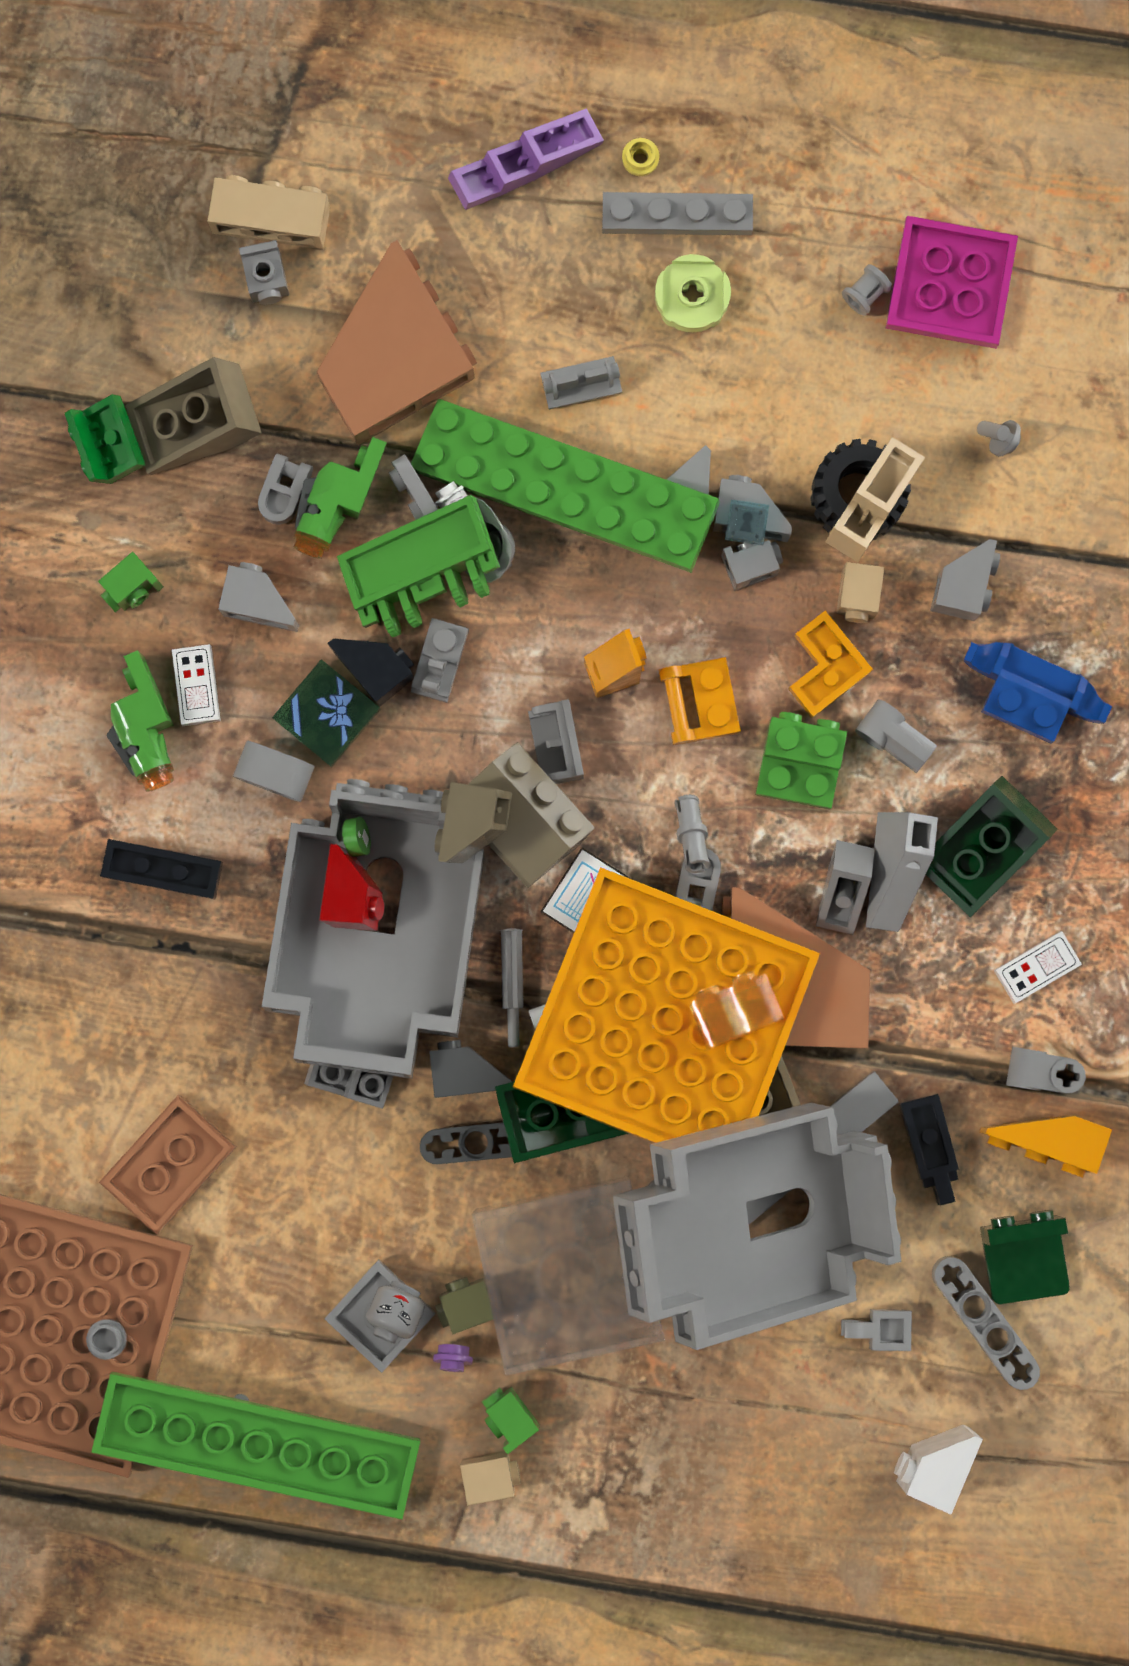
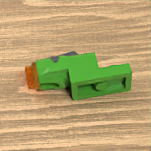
[293,437,387,559]
[107,650,174,792]

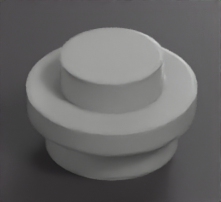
[86,1319,127,1360]

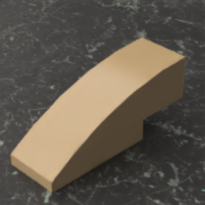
[825,437,925,562]

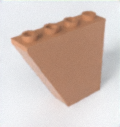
[317,240,477,445]
[722,887,870,1049]

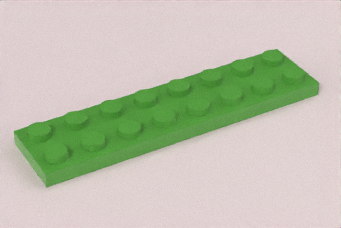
[411,398,720,573]
[91,1372,420,1520]

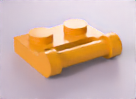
[658,657,741,745]

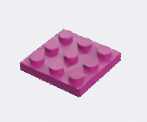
[885,216,1018,349]

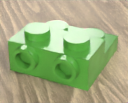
[755,712,848,810]

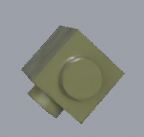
[435,1277,498,1334]

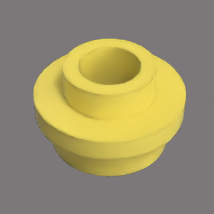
[622,138,659,176]

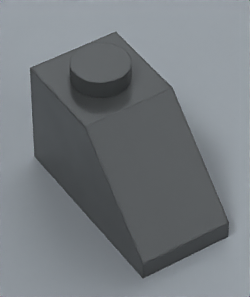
[429,1040,512,1098]

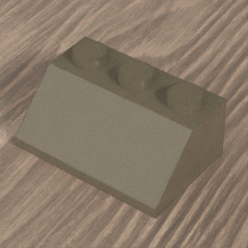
[468,742,595,888]

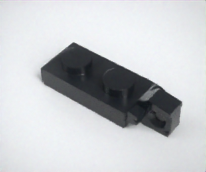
[899,1094,959,1206]

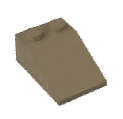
[126,357,262,475]

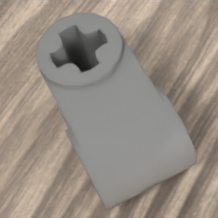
[1006,1047,1086,1093]

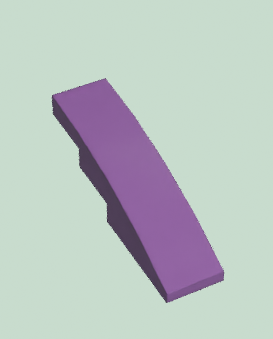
[448,108,604,210]

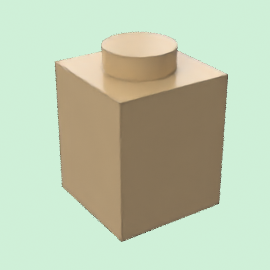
[836,562,884,623]
[460,1452,521,1506]

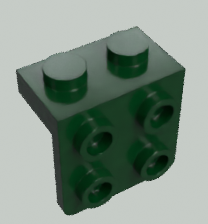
[980,1210,1070,1304]

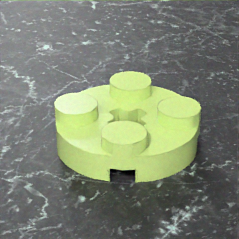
[655,254,731,332]

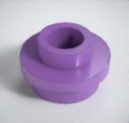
[433,1344,473,1372]

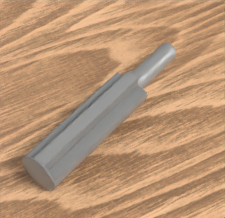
[500,928,523,1047]

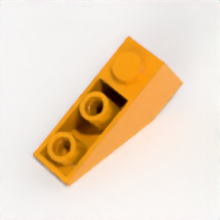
[584,628,647,698]
[979,1115,1112,1178]

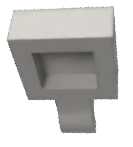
[841,1309,912,1351]

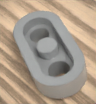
[388,454,438,520]

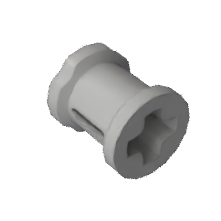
[842,264,892,316]

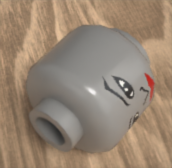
[366,1281,425,1344]

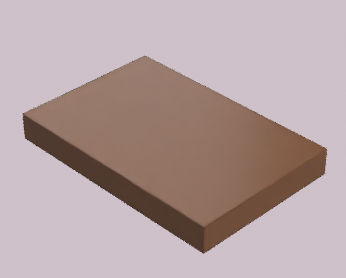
[99,1095,237,1235]

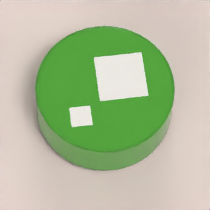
[342,817,371,857]

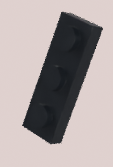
[100,839,223,900]

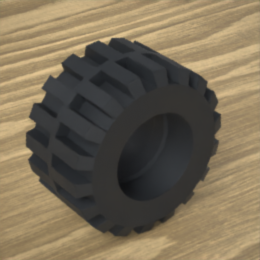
[810,439,911,541]

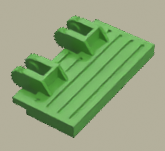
[337,495,500,637]

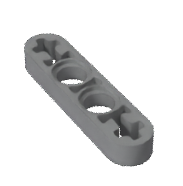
[932,1256,1040,1390]

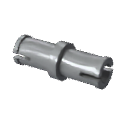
[674,794,710,873]

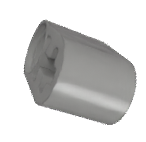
[233,741,315,802]

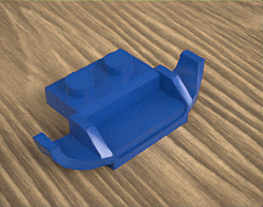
[964,642,1112,744]

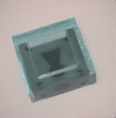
[725,499,769,545]

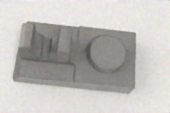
[411,618,469,703]

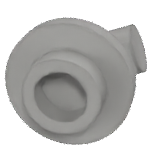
[977,420,1021,457]

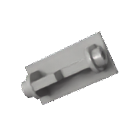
[540,356,622,410]

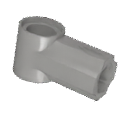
[855,699,937,773]

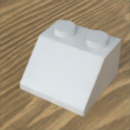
[894,1425,983,1514]

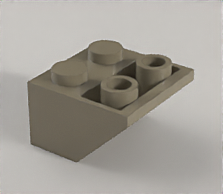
[435,782,512,863]

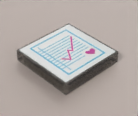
[540,848,633,934]

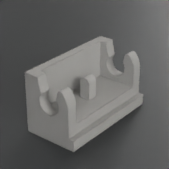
[528,699,584,784]

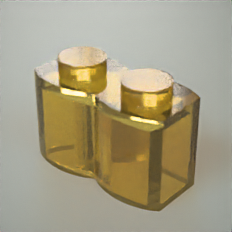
[690,971,784,1050]

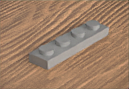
[602,192,753,235]

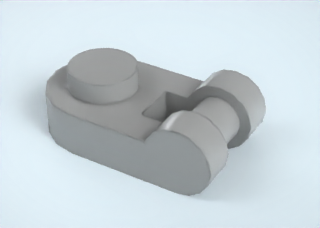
[258,453,313,525]
[675,849,721,911]

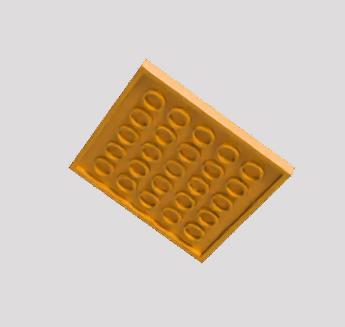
[513,867,820,1143]

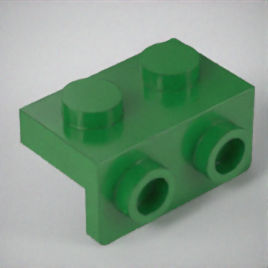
[65,394,146,484]

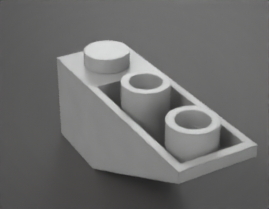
[866,812,938,932]

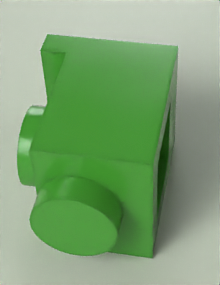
[98,551,164,613]
[481,1387,540,1454]

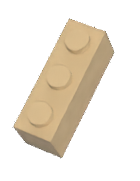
[207,175,330,249]

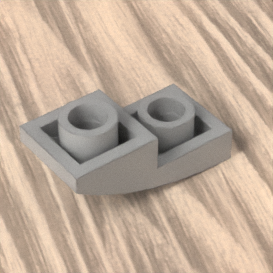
[304,1065,393,1109]

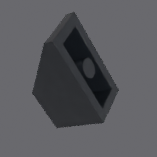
[327,638,414,707]

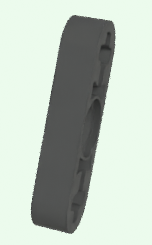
[420,1122,512,1164]

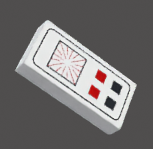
[172,644,221,726]
[994,931,1082,1004]

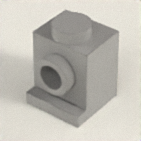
[239,240,289,305]
[721,540,783,591]

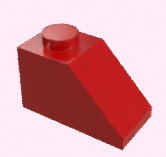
[319,844,385,931]

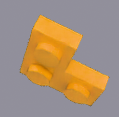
[788,610,873,718]

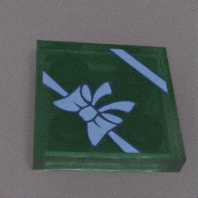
[272,659,381,768]

